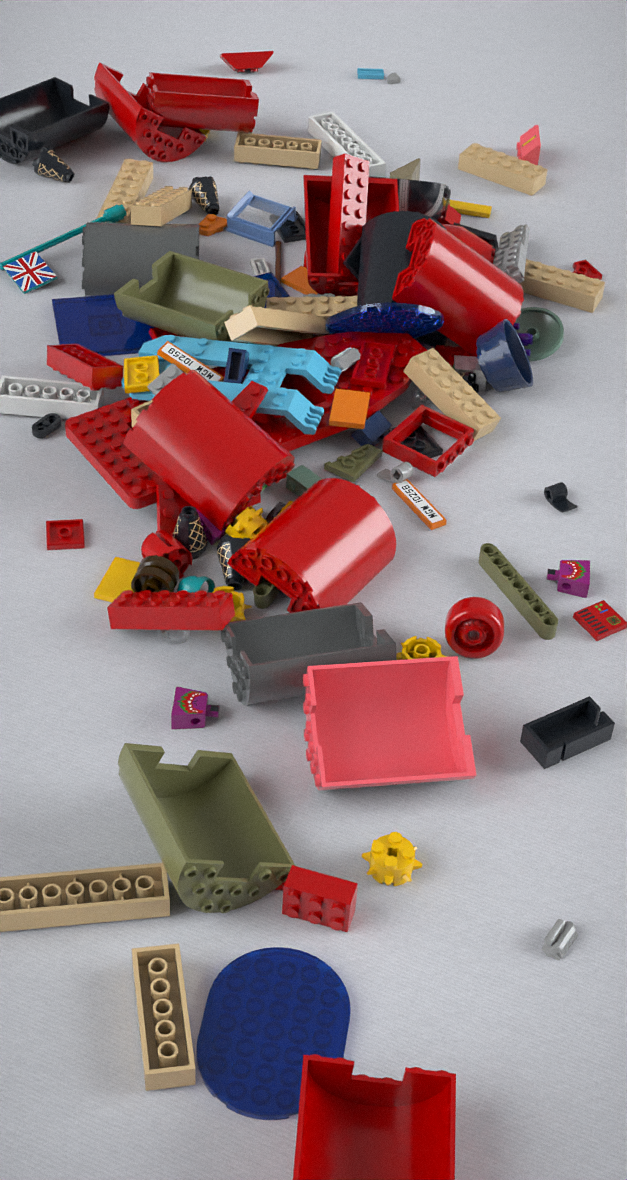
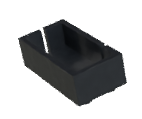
[520,696,615,769]

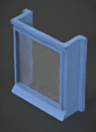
[226,190,298,247]

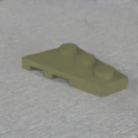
[324,444,382,483]

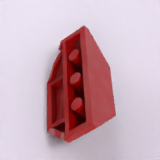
[220,51,273,73]

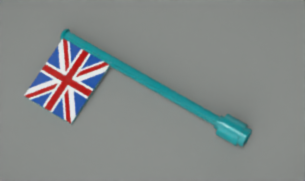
[0,204,127,294]

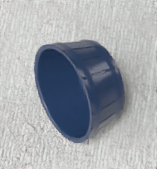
[476,319,533,392]

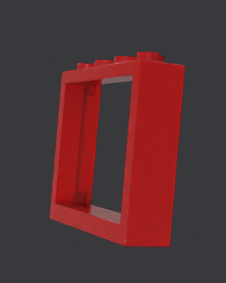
[382,405,474,477]

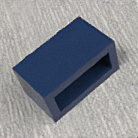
[224,348,250,384]
[351,410,393,447]

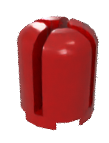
[141,530,193,579]

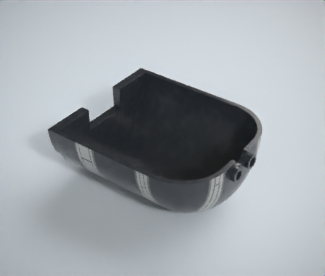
[369,176,451,220]

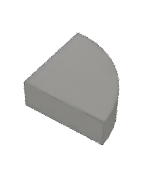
[387,72,401,84]

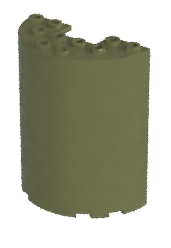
[114,251,269,343]
[118,743,296,913]

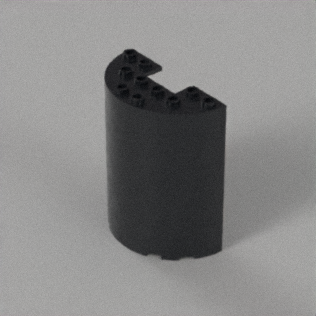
[0,77,110,164]
[356,211,448,347]

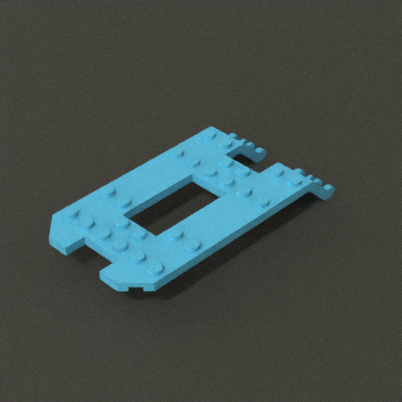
[121,335,342,435]

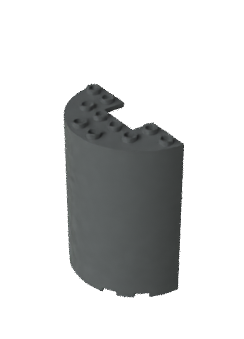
[82,222,199,296]
[221,602,396,705]

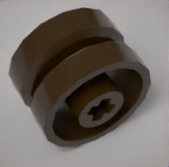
[131,555,179,592]

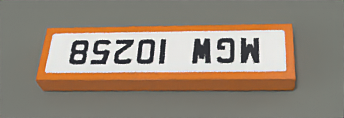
[157,341,224,382]
[392,479,447,530]

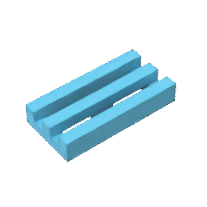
[357,68,384,79]

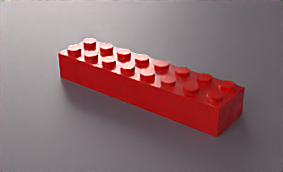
[326,153,369,283]

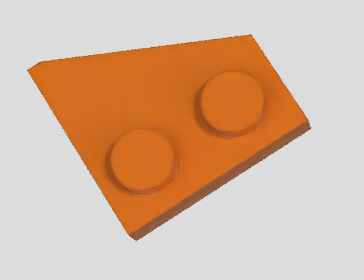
[198,214,227,237]

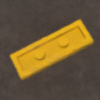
[450,200,492,218]

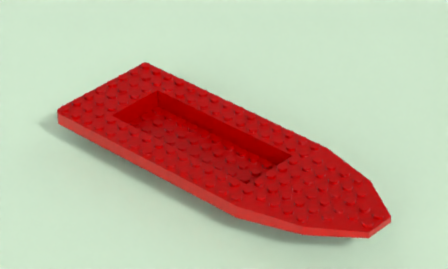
[65,332,427,509]

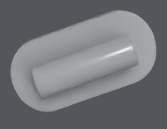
[331,348,361,371]
[542,919,578,960]

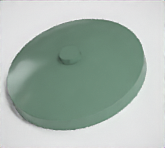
[515,307,564,361]

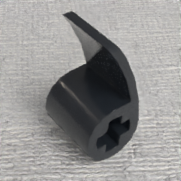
[544,482,577,513]

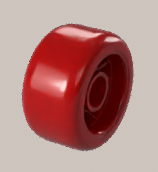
[445,597,504,659]

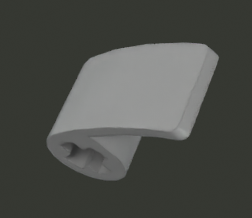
[377,462,414,483]

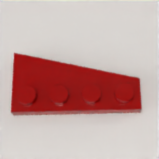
[231,381,268,418]

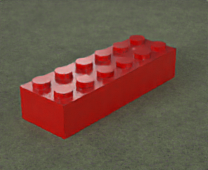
[47,344,124,391]
[107,590,235,630]

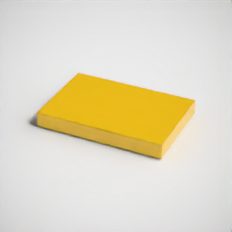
[124,355,160,394]
[94,557,140,602]

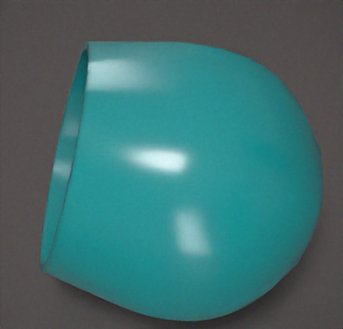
[177,576,215,593]

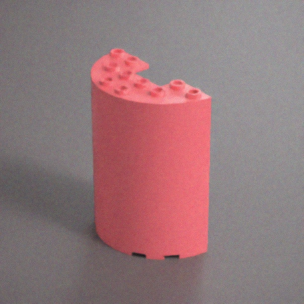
[303,656,477,791]

